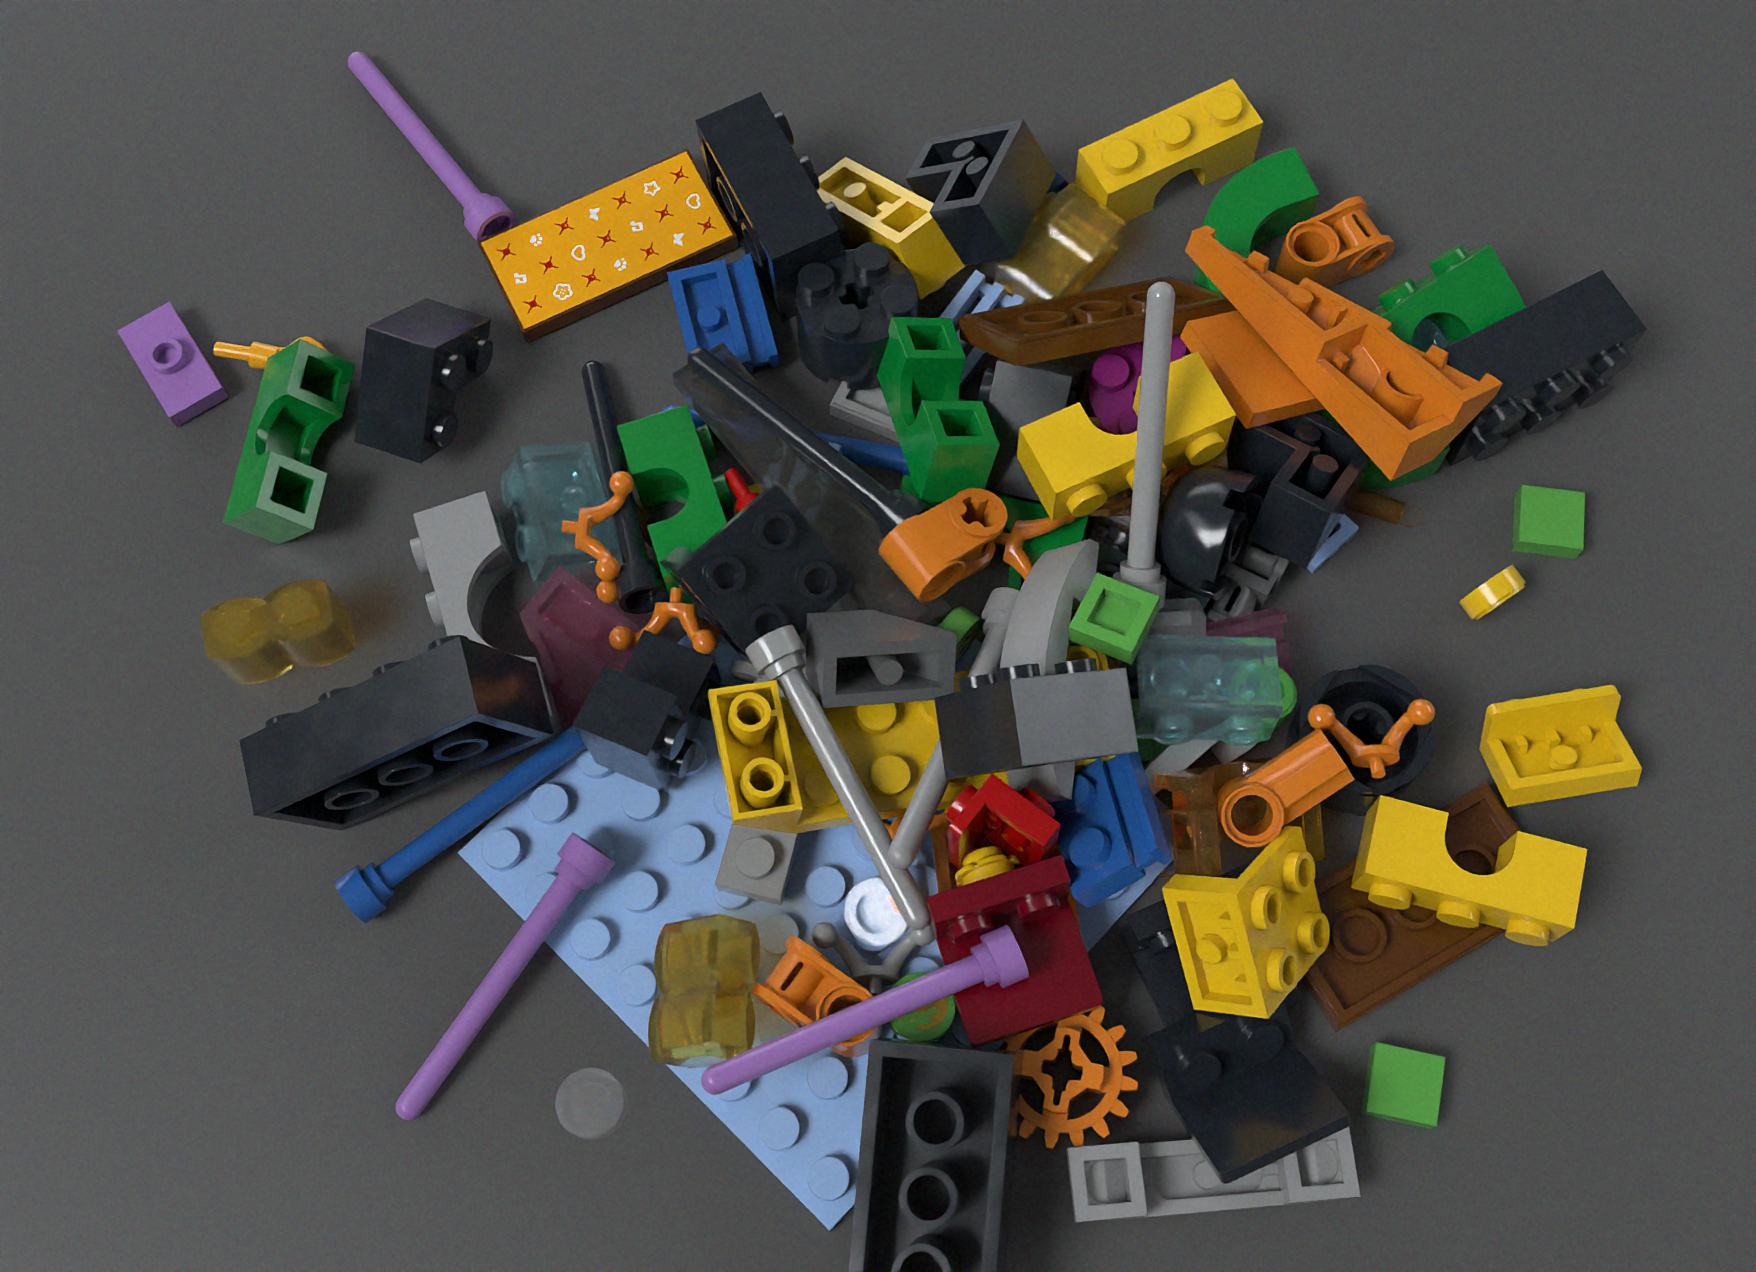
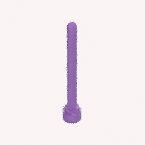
[348,51,517,242]
[395,832,616,1120]
[701,925,1029,1095]

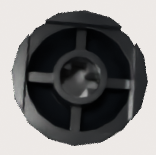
[1155,465,1263,600]

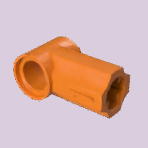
[1216,728,1355,847]

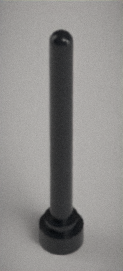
[687,347,932,537]
[581,360,669,614]

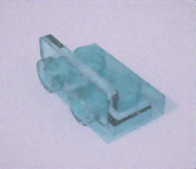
[501,442,620,582]
[1135,635,1283,747]

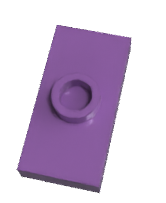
[117,301,229,427]

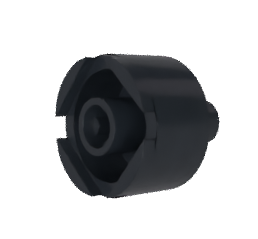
[796,243,918,390]
[1285,665,1436,816]

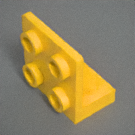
[1162,826,1330,1019]

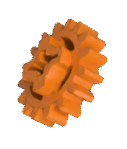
[1002,1006,1138,1150]

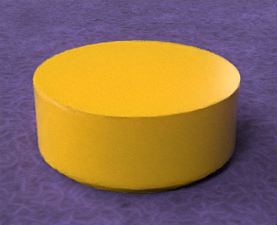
[1459,564,1526,621]

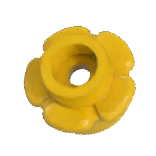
[955,846,1020,887]

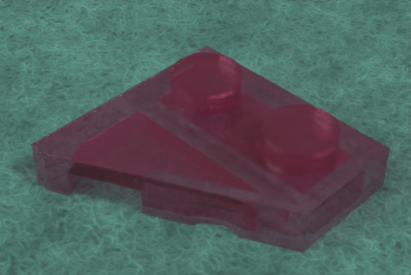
[519,565,642,729]

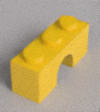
[1074,78,1263,234]
[1017,351,1236,522]
[1351,795,1588,946]

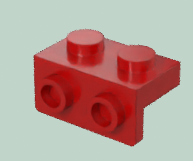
[946,773,1061,869]

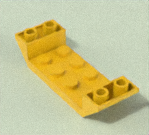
[708,640,1116,834]

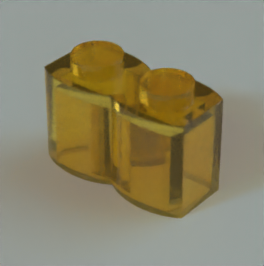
[995,183,1128,303]
[200,580,356,684]
[648,913,761,1069]

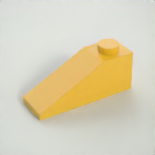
[817,157,965,300]

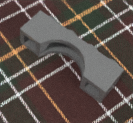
[410,491,564,745]

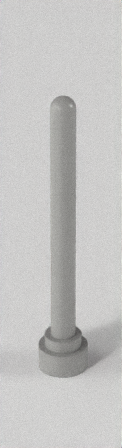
[1113,282,1175,609]
[888,587,1020,869]
[745,625,931,930]

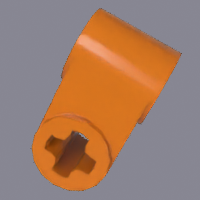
[1274,196,1396,289]
[879,488,1008,603]
[750,935,883,1057]

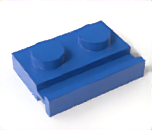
[667,253,780,386]
[1049,752,1173,909]

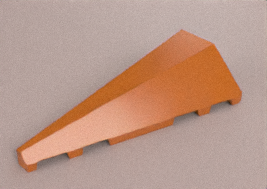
[1185,225,1503,481]

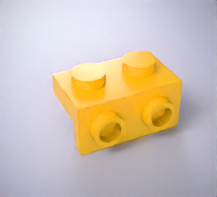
[1479,685,1642,807]

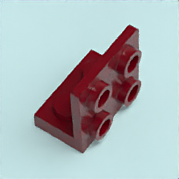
[926,855,1103,1047]

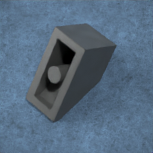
[806,609,957,708]

